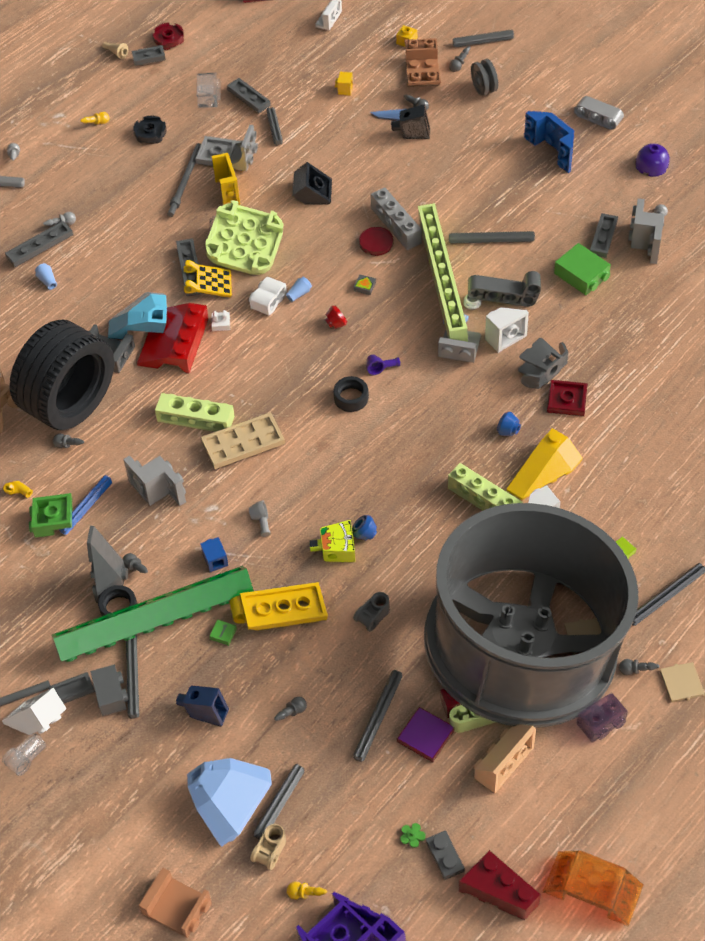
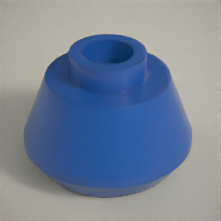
[497,412,521,436]
[352,515,377,541]

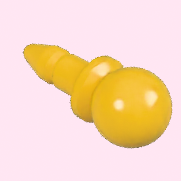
[80,112,109,125]
[286,881,327,900]

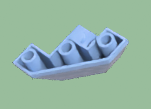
[187,758,272,846]

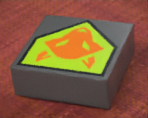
[354,274,376,295]

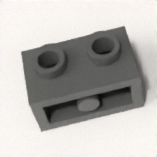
[90,664,129,716]

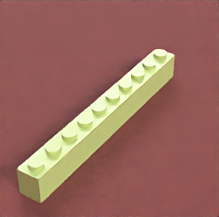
[418,203,468,342]

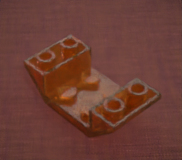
[543,851,644,927]

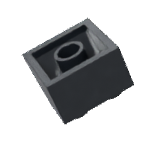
[292,162,332,205]

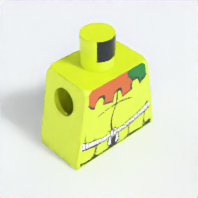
[309,520,356,562]

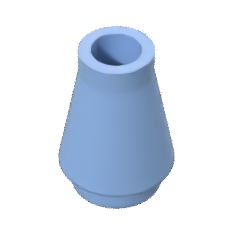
[35,263,57,290]
[286,277,312,302]

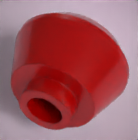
[324,305,348,329]

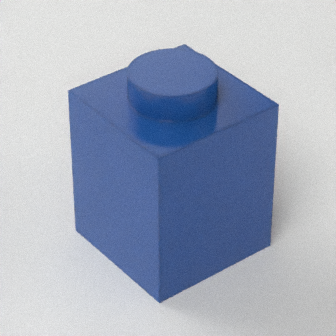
[200,537,229,572]

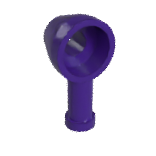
[366,354,400,375]

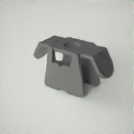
[518,338,568,389]

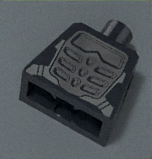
[391,104,430,139]

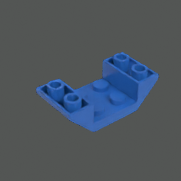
[524,111,574,173]

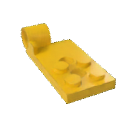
[229,582,328,631]

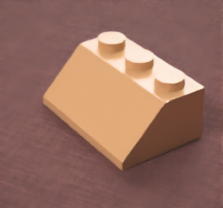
[474,724,536,793]

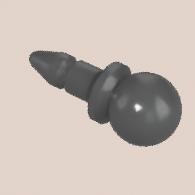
[449,46,470,72]
[404,95,429,111]
[53,434,84,448]
[123,553,148,574]
[619,659,660,675]
[274,696,307,721]

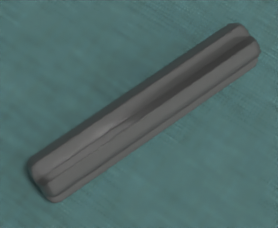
[266,107,283,145]

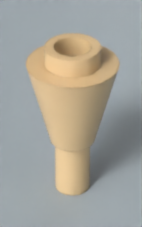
[102,42,128,59]

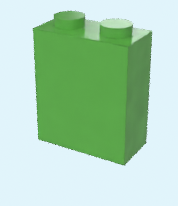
[554,243,611,295]

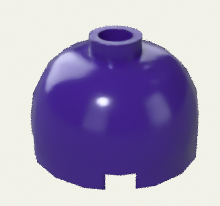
[635,143,670,177]

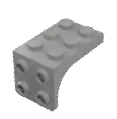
[195,125,258,171]

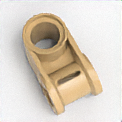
[250,824,286,870]

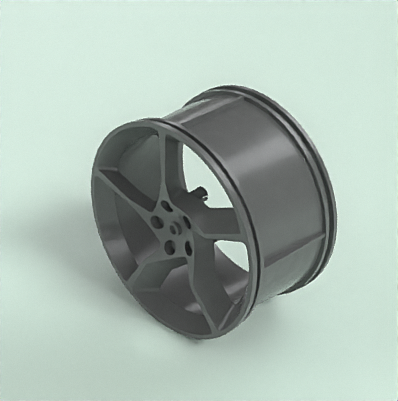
[424,503,639,728]

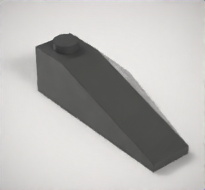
[87,526,128,603]

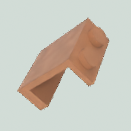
[139,867,211,938]

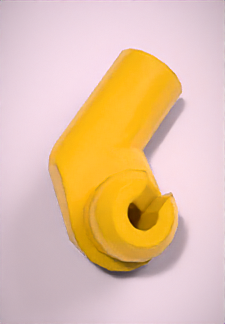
[3,481,33,498]

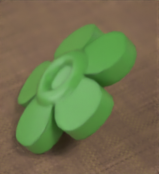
[400,823,426,848]

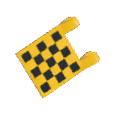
[183,260,232,298]

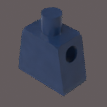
[176,685,229,727]

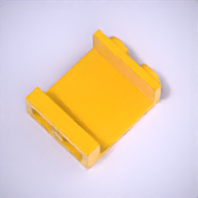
[212,153,240,205]

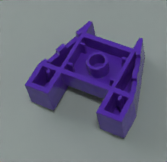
[296,892,406,941]

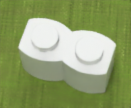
[249,277,287,315]

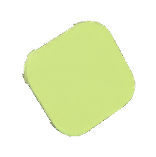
[205,200,284,275]

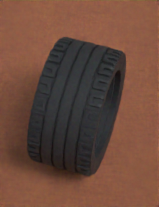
[9,319,114,430]

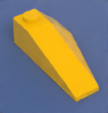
[507,428,582,500]

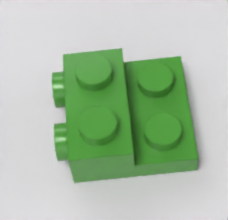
[29,493,72,538]

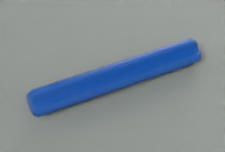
[59,475,112,535]

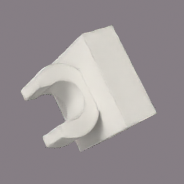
[212,310,230,331]

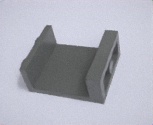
[89,324,135,373]

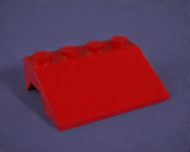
[137,303,209,374]

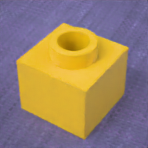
[396,25,417,47]
[335,72,353,96]

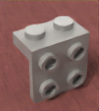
[438,330,481,363]

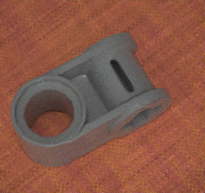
[353,592,390,632]

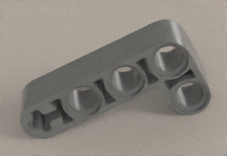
[468,271,541,307]

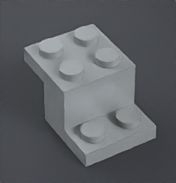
[628,198,664,264]
[123,456,186,506]

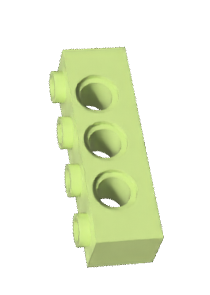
[155,393,235,432]
[448,463,523,510]

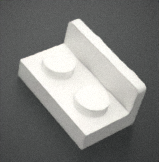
[316,0,342,30]

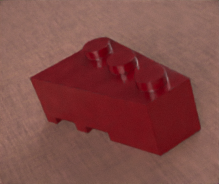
[459,850,541,920]

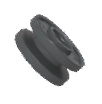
[471,59,498,96]

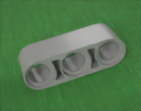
[574,96,624,130]

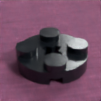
[133,115,167,143]

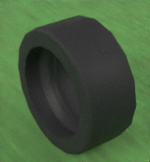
[333,376,369,412]
[98,585,137,616]

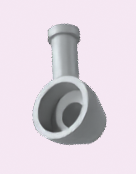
[249,500,271,537]

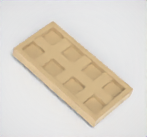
[201,412,285,469]

